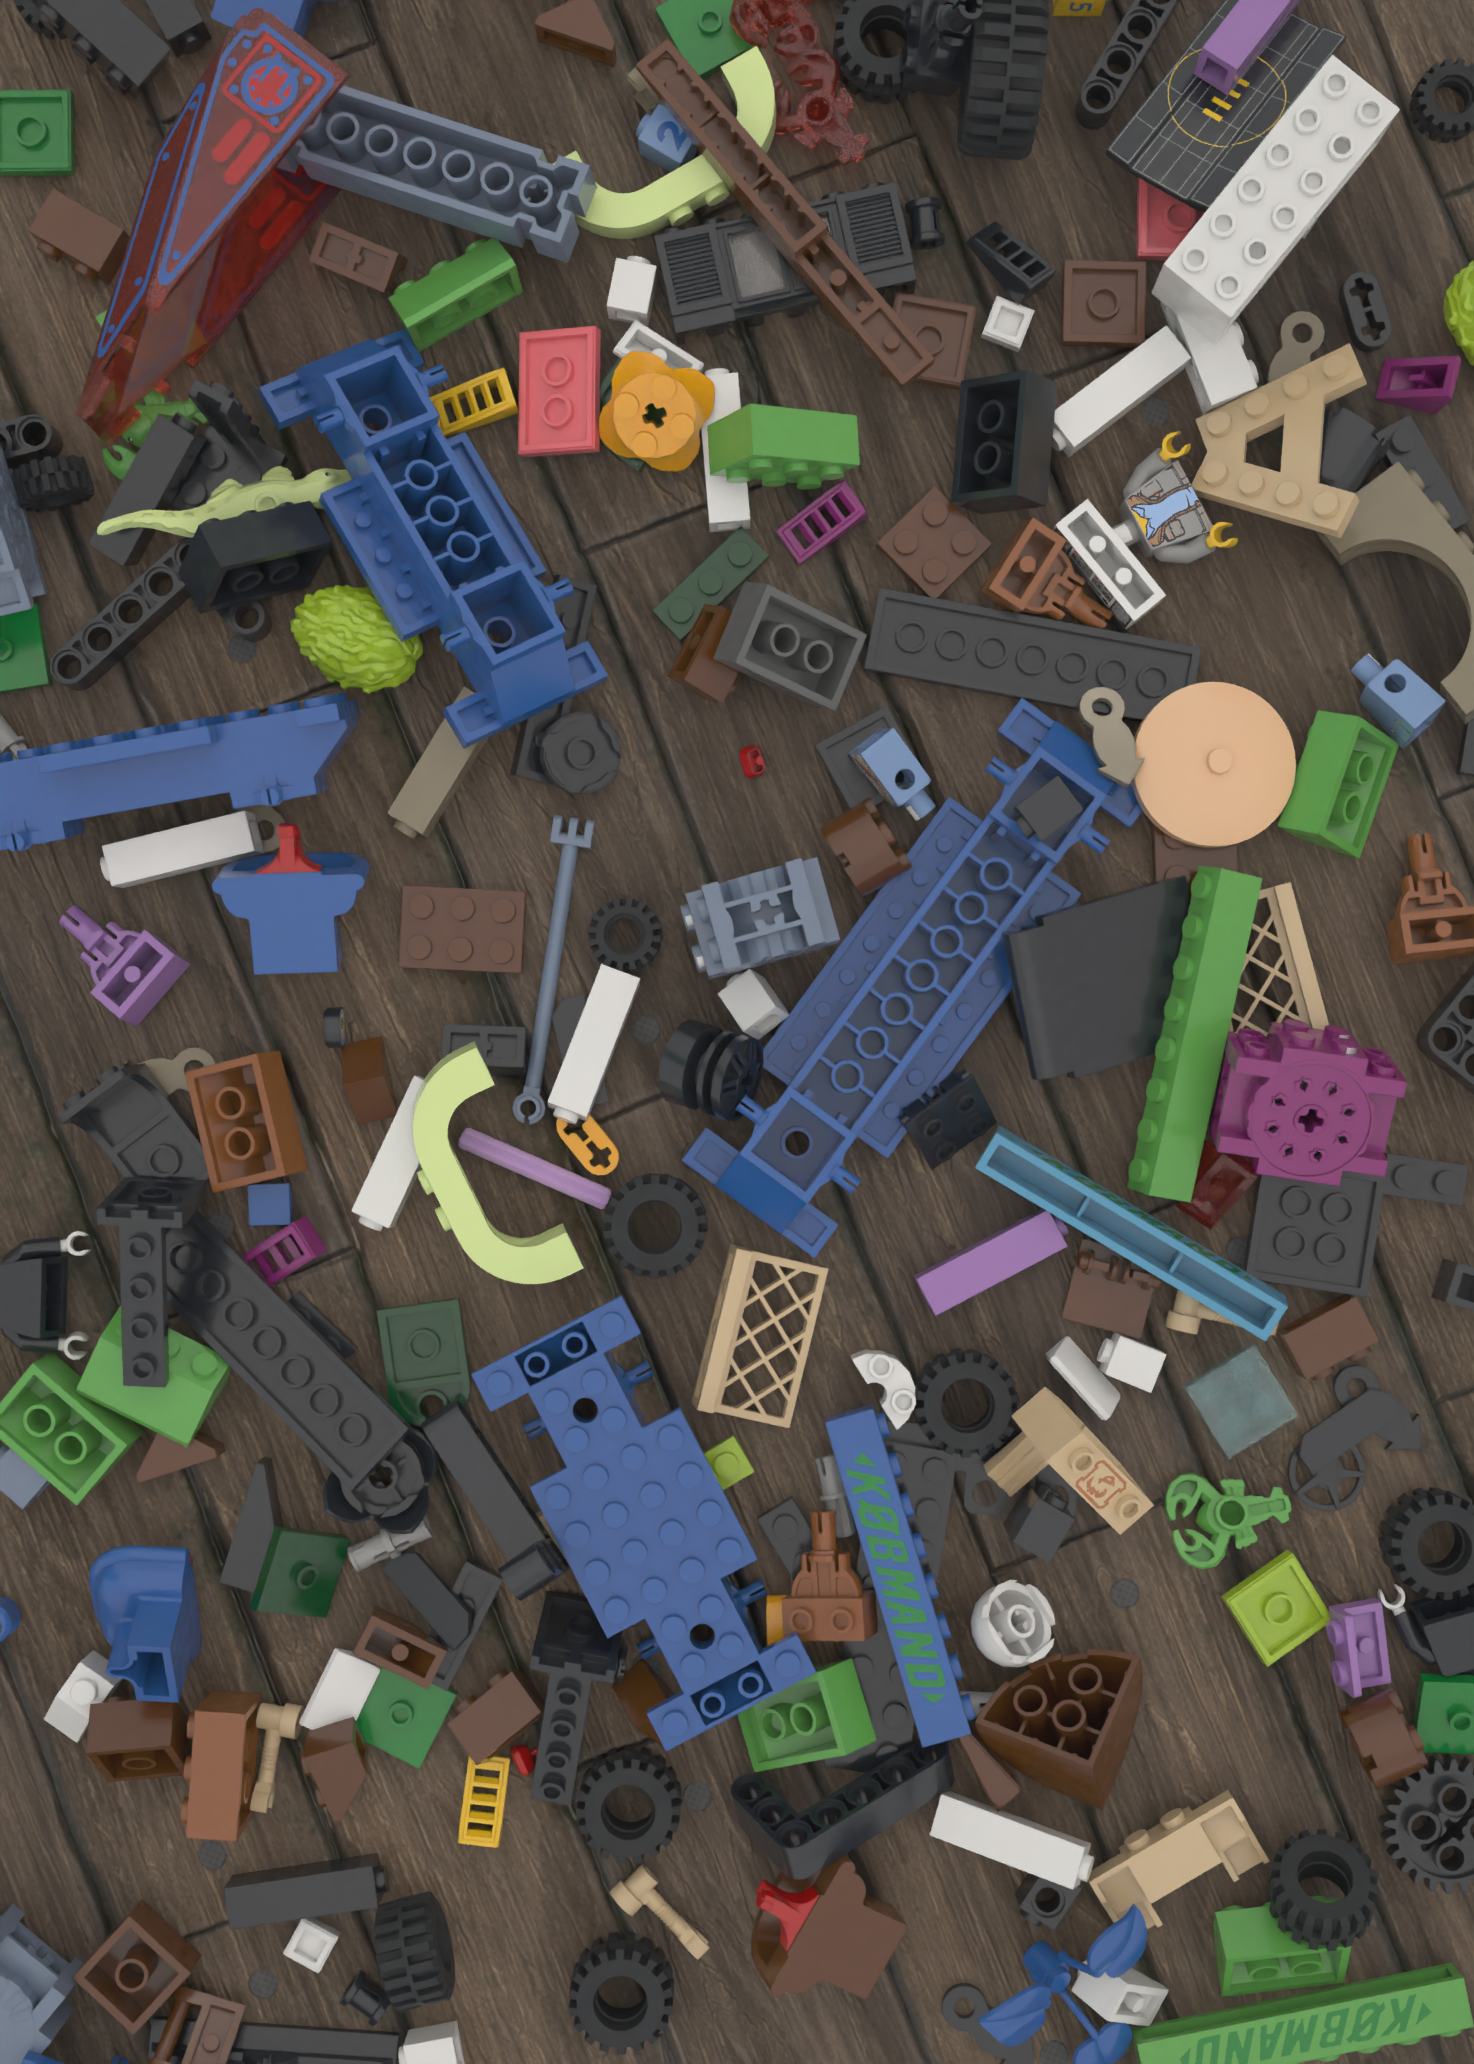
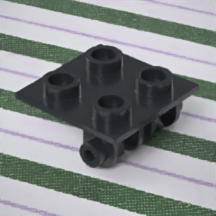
[897,1069,997,1170]

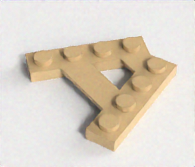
[1191,343,1367,538]

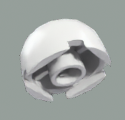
[971,1580,1055,1667]

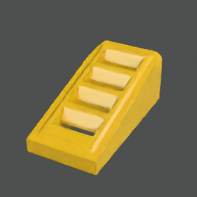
[430,368,519,438]
[458,1755,511,1848]

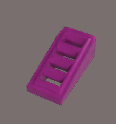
[776,480,867,566]
[243,1217,327,1285]

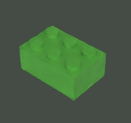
[707,404,860,490]

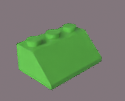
[388,238,523,352]
[1278,710,1399,859]
[76,1306,231,1448]
[0,1354,144,1506]
[1213,1896,1352,1997]

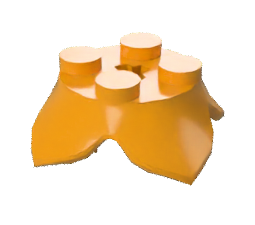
[599,351,715,471]

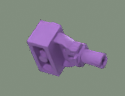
[59,905,190,1026]

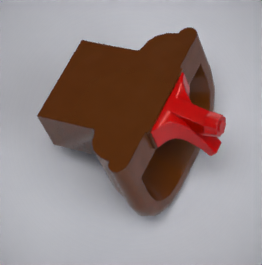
[751,1854,908,2000]

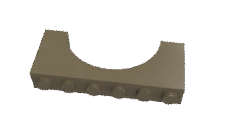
[1316,461,1474,724]

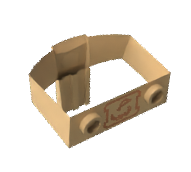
[983,1387,1154,1535]

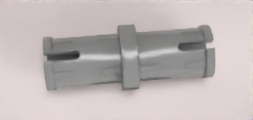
[347,1515,433,1572]

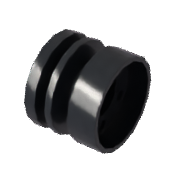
[658,1019,764,1122]

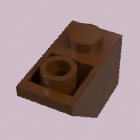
[300,1717,368,1822]

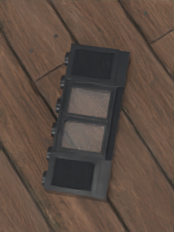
[654,182,917,345]

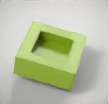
[704,1434,755,1490]

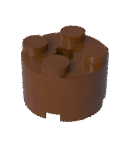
[821,797,913,897]
[1337,1688,1428,1790]

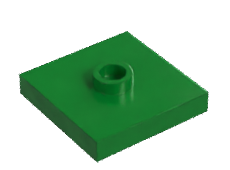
[655,0,766,79]
[0,89,75,177]
[0,603,53,694]
[356,1667,458,1769]
[1413,1673,1474,1754]

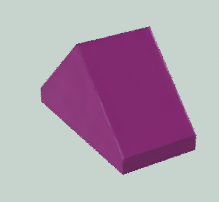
[1376,356,1461,415]

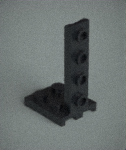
[170,379,288,511]
[97,1177,207,1387]
[529,1590,623,1806]

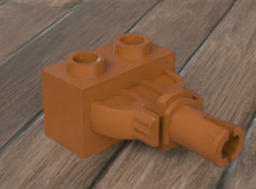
[978,517,1113,629]
[1386,833,1474,964]
[782,1509,878,1641]

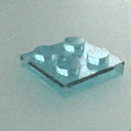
[1182,1344,1299,1459]

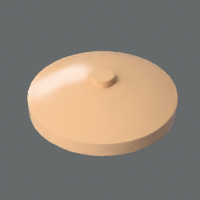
[1131,682,1296,848]

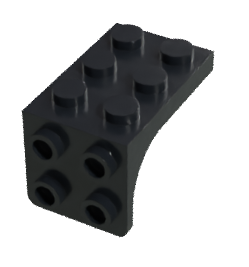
[57,1063,209,1181]

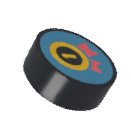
[323,1007,346,1048]

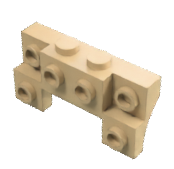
[1088,1790,1270,1929]

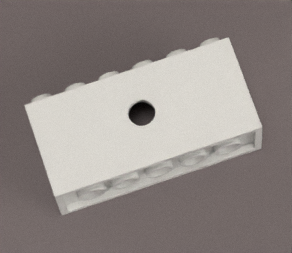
[1151,55,1400,344]

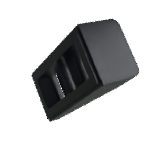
[966,221,1056,305]

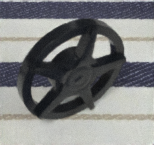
[1287,1443,1366,1511]

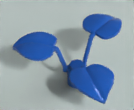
[978,1903,1147,2064]

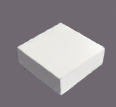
[981,296,1035,352]
[283,1917,341,1974]

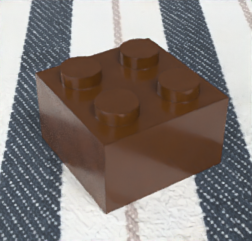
[86,1697,193,1782]
[73,1899,202,2035]

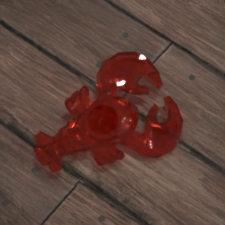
[729,0,819,59]
[773,48,870,165]

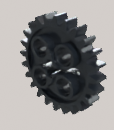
[1379,1754,1474,1894]

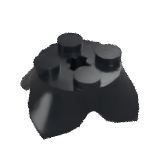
[323,1429,438,1534]

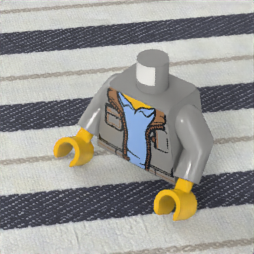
[1112,431,1238,564]

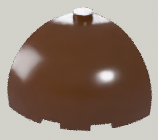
[975,1649,1143,1810]

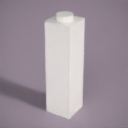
[1052,325,1192,458]
[701,368,750,532]
[100,811,264,888]
[548,964,640,1124]
[351,1076,425,1231]
[930,1791,1094,1890]

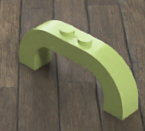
[553,46,777,239]
[412,1041,584,1284]

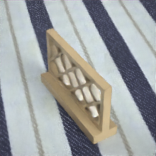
[1229,882,1329,1037]
[691,1244,828,1428]

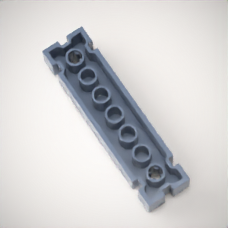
[253,71,597,263]

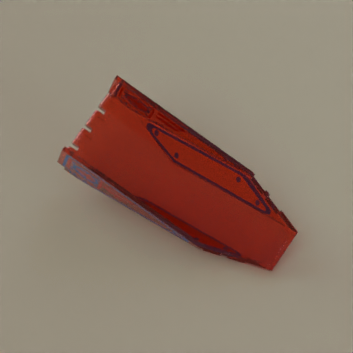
[76,8,350,447]

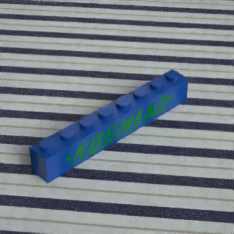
[825,1404,976,1747]

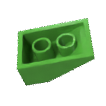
[737,1658,876,1772]

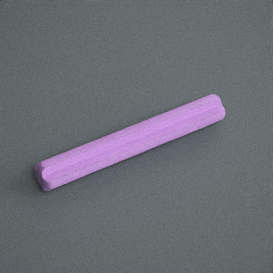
[458,1128,612,1209]

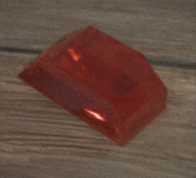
[1176,1140,1259,1230]

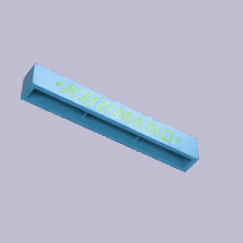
[975,1125,1288,1341]

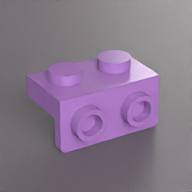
[1326,1598,1392,1698]

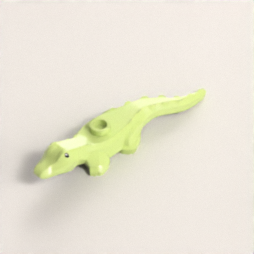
[97,466,352,538]

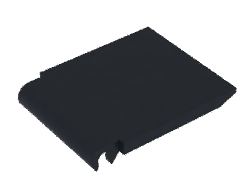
[1002,875,1190,1080]

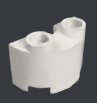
[850,1349,916,1430]

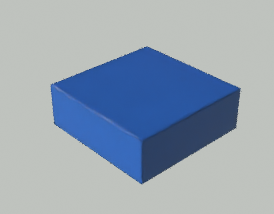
[248,1183,293,1226]

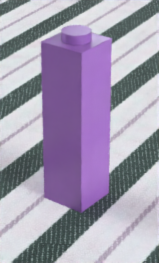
[1193,0,1300,95]
[914,1208,1069,1316]

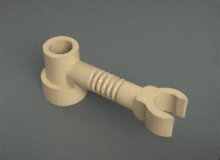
[1165,1289,1279,1336]
[250,1703,305,1813]
[610,1864,710,1960]

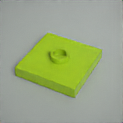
[1221,1550,1330,1667]

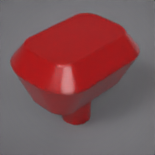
[739,745,766,779]
[509,1744,538,1776]

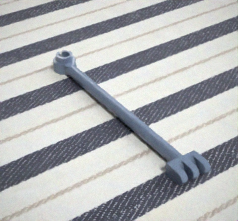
[512,815,595,1124]

